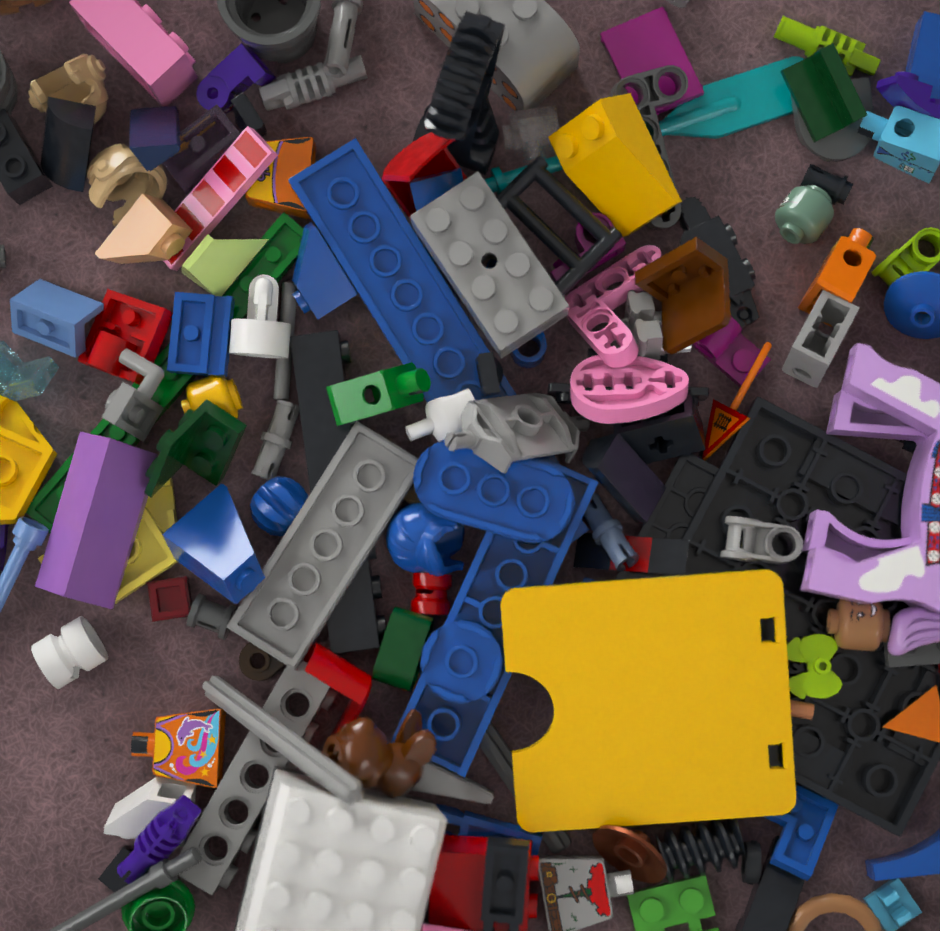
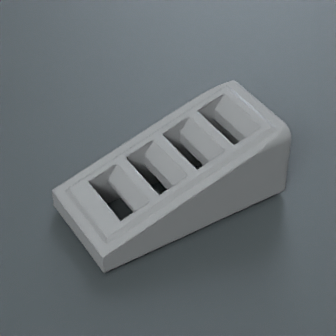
[412,761,494,804]

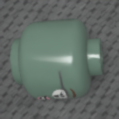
[775,185,834,244]

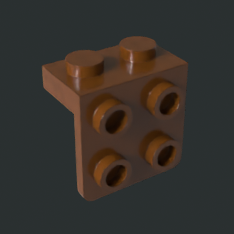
[635,236,731,355]

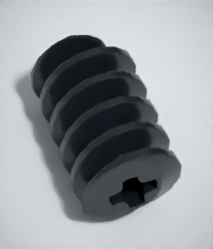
[655,818,746,883]

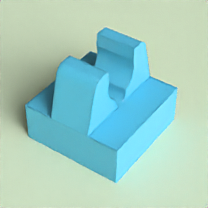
[863,878,922,931]

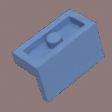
[10,279,104,358]

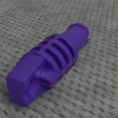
[117,795,202,884]

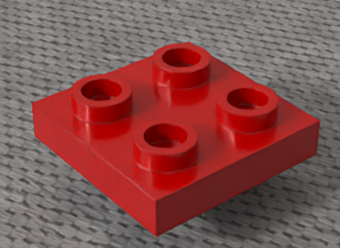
[77,289,173,385]

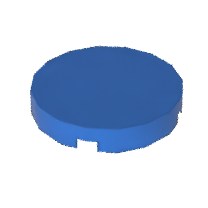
[420,620,503,703]

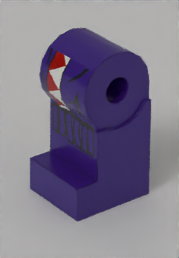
[196,43,276,114]

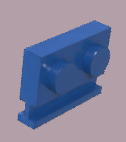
[167,292,235,377]

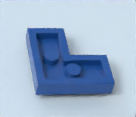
[762,784,839,881]

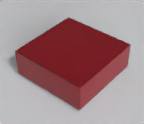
[147,576,192,622]

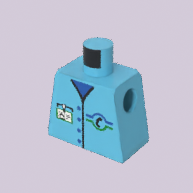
[857,106,940,184]

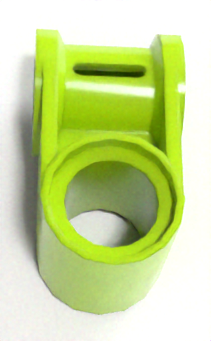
[871,227,940,287]

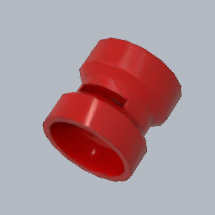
[411,573,452,615]

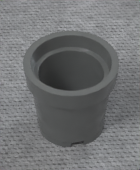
[217,0,321,63]

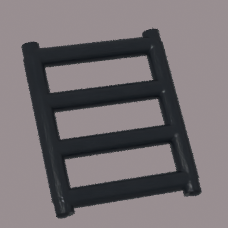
[496,155,623,297]

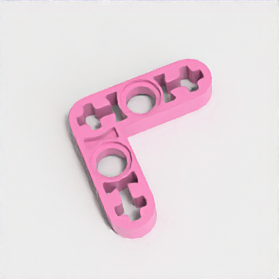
[565,245,663,368]

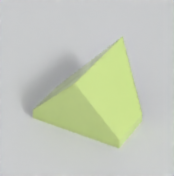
[181,234,269,296]

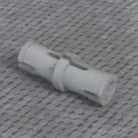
[251,399,300,480]

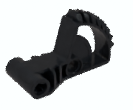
[413,11,506,175]

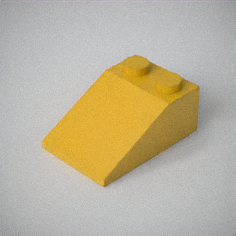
[548,93,682,237]

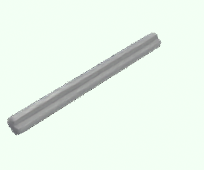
[202,676,364,805]

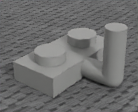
[102,349,164,442]

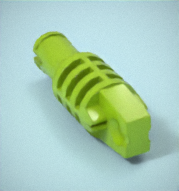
[774,16,881,76]

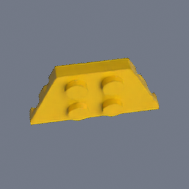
[0,388,57,525]

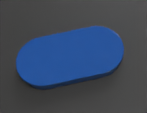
[413,439,575,543]

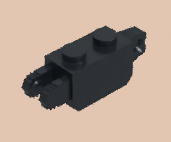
[678,196,760,328]

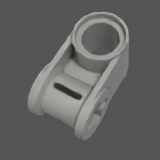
[720,516,803,564]

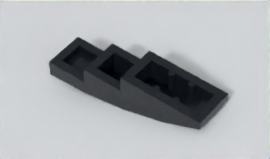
[735,835,805,931]

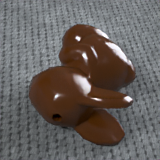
[322,709,436,798]

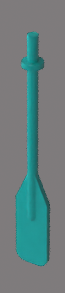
[484,56,804,194]

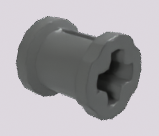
[187,593,238,640]

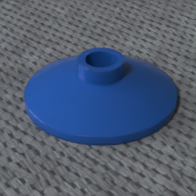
[884,271,940,339]

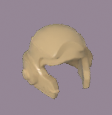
[28,54,109,124]
[86,143,167,226]

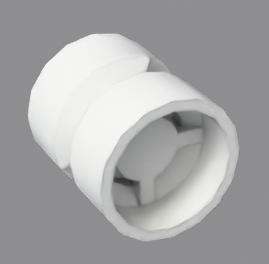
[31,616,108,689]

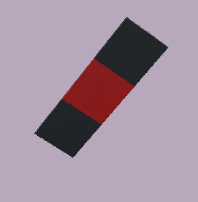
[573,533,690,575]

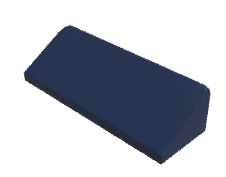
[129,106,181,171]

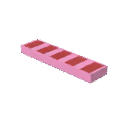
[164,126,278,271]

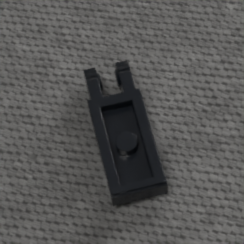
[481,836,530,931]

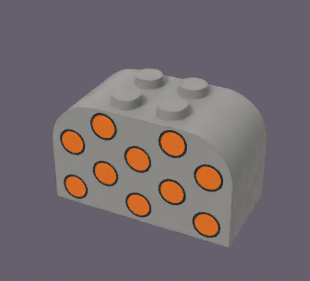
[413,0,580,120]

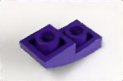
[876,71,940,119]

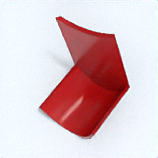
[382,132,467,221]
[303,643,372,753]

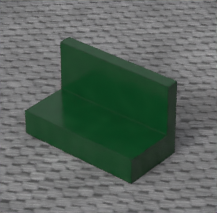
[780,43,868,142]

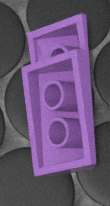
[35,432,158,609]

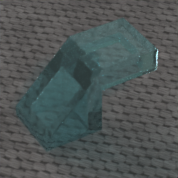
[0,341,60,401]

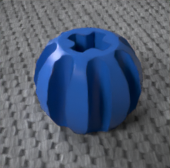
[250,476,308,536]

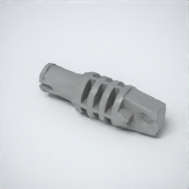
[259,55,368,111]

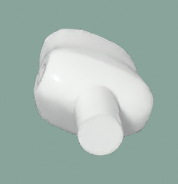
[405,389,475,442]

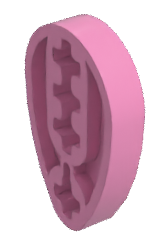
[570,355,689,424]

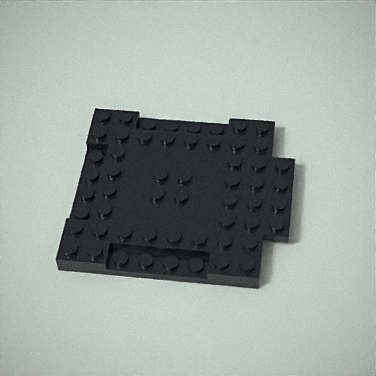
[614,396,940,837]

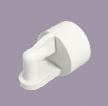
[229,275,291,359]

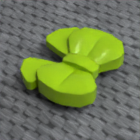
[787,634,842,699]

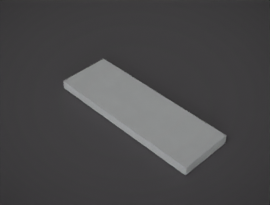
[227,421,418,670]

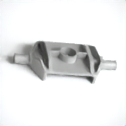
[445,393,590,473]

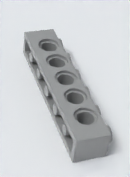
[178,660,339,895]

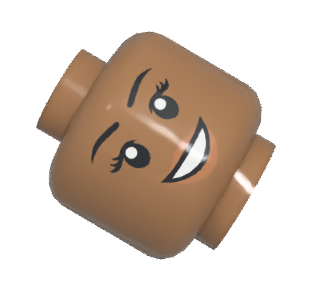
[827,599,890,651]

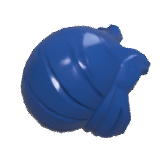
[386,502,465,576]

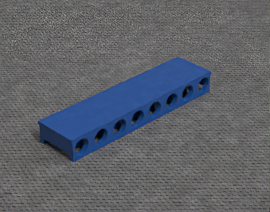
[390,457,598,778]

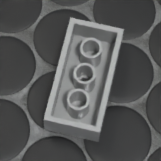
[410,172,569,359]

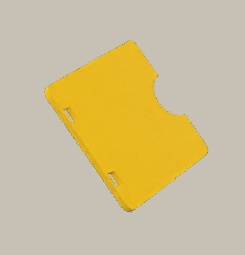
[501,569,796,833]

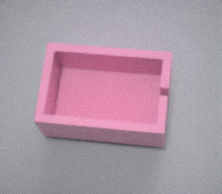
[69,0,198,107]

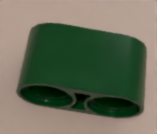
[372,606,434,692]

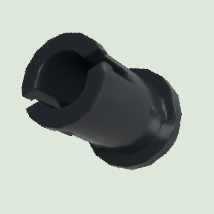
[800,164,854,205]

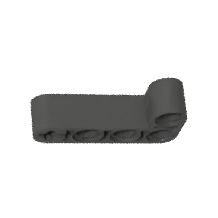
[609,65,688,230]

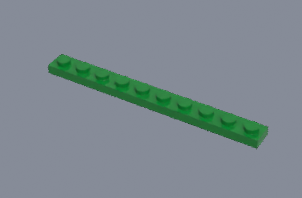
[26,212,304,533]

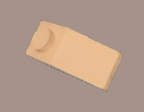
[95,193,193,264]

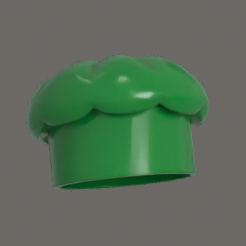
[121,879,195,931]

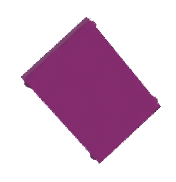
[600,6,704,114]

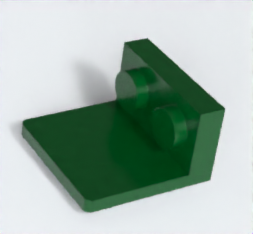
[144,399,247,498]

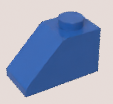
[292,222,358,320]

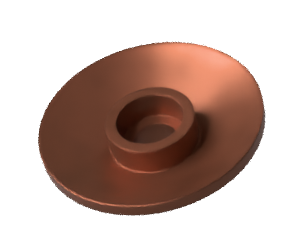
[592,825,667,883]

